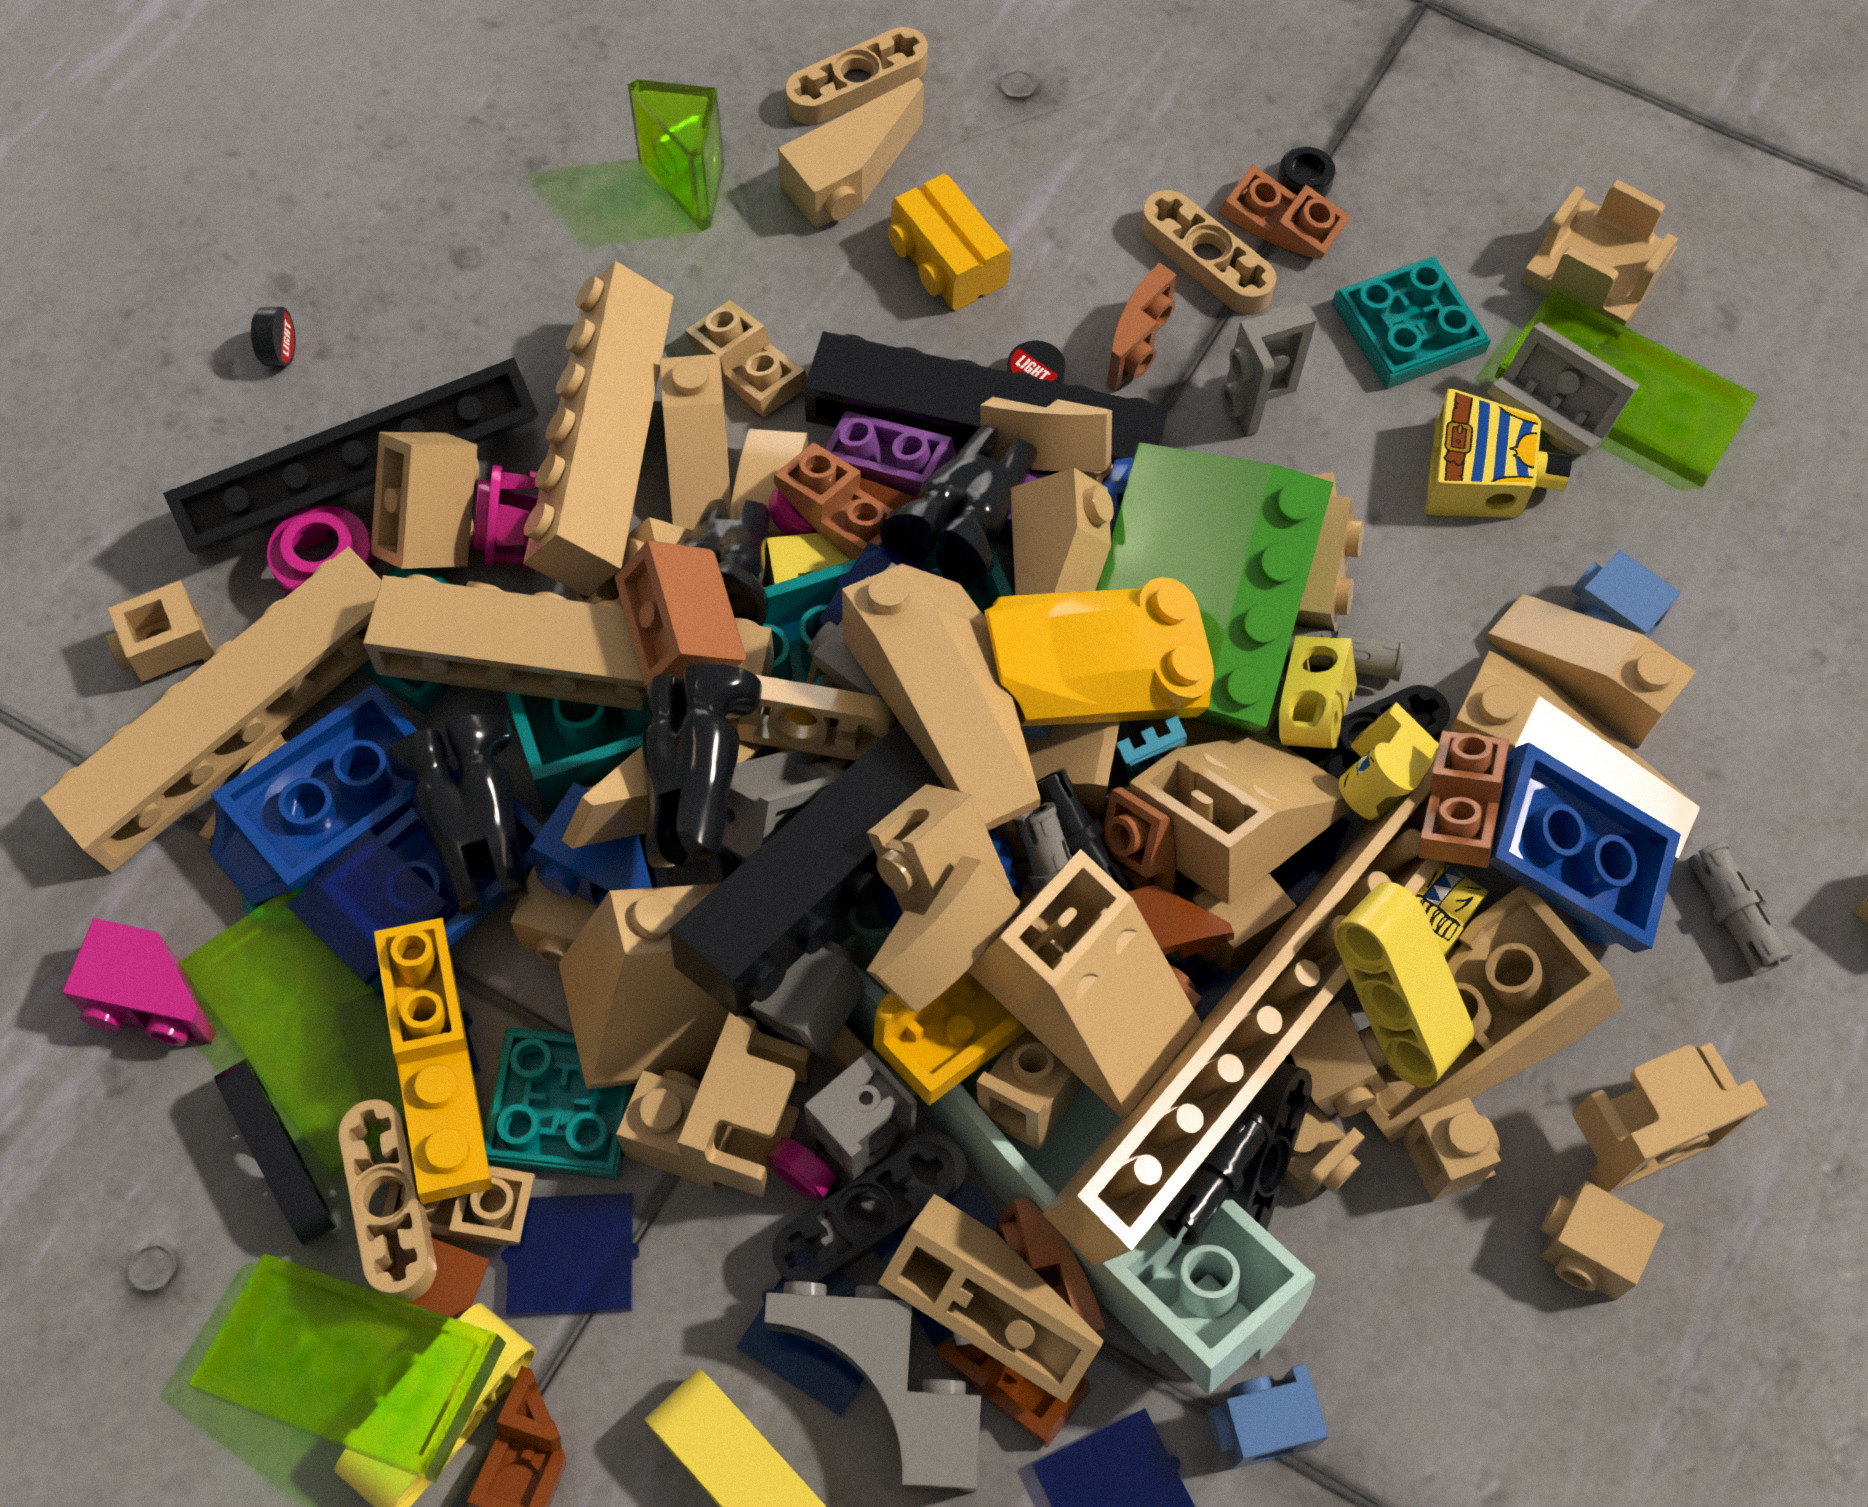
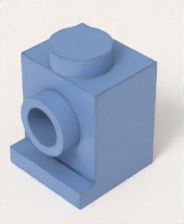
[1207,1363,1329,1469]

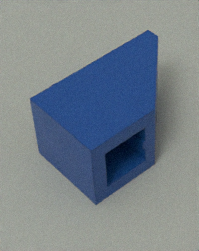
[530,782,652,909]

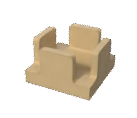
[1520,180,1678,335]
[677,1012,812,1197]
[1573,1042,1768,1194]

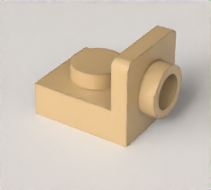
[1285,1101,1365,1201]

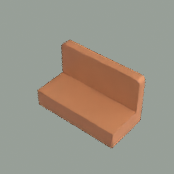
[614,540,746,686]

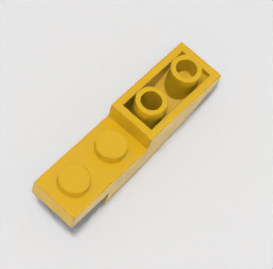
[374,917,493,1205]

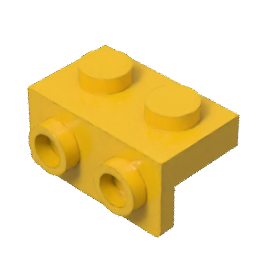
[873,971,1028,1106]

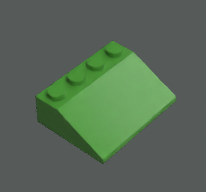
[1096,442,1334,736]

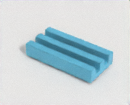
[1116,716,1187,783]

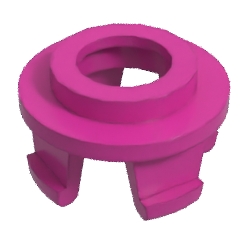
[473,465,538,568]
[267,505,377,596]

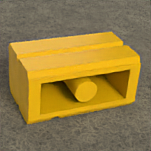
[888,173,1011,311]

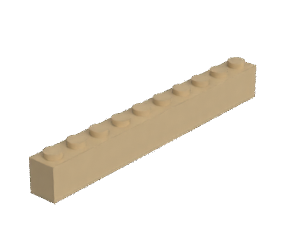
[1042,758,1442,1266]

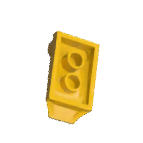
[984,577,1214,727]

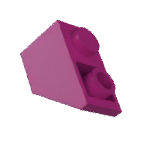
[62,918,216,1046]

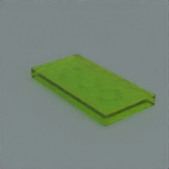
[1495,289,1759,488]
[179,888,406,1177]
[188,1253,506,1483]

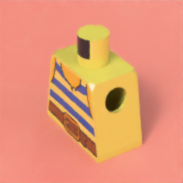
[1424,389,1572,518]

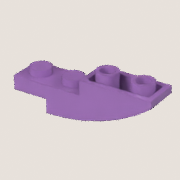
[824,411,1046,542]

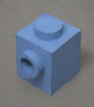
[1572,549,1681,638]

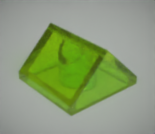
[627,79,724,232]

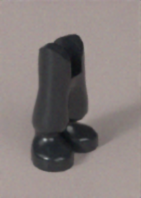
[880,424,1037,590]
[679,499,770,626]
[642,663,762,870]
[387,714,529,916]

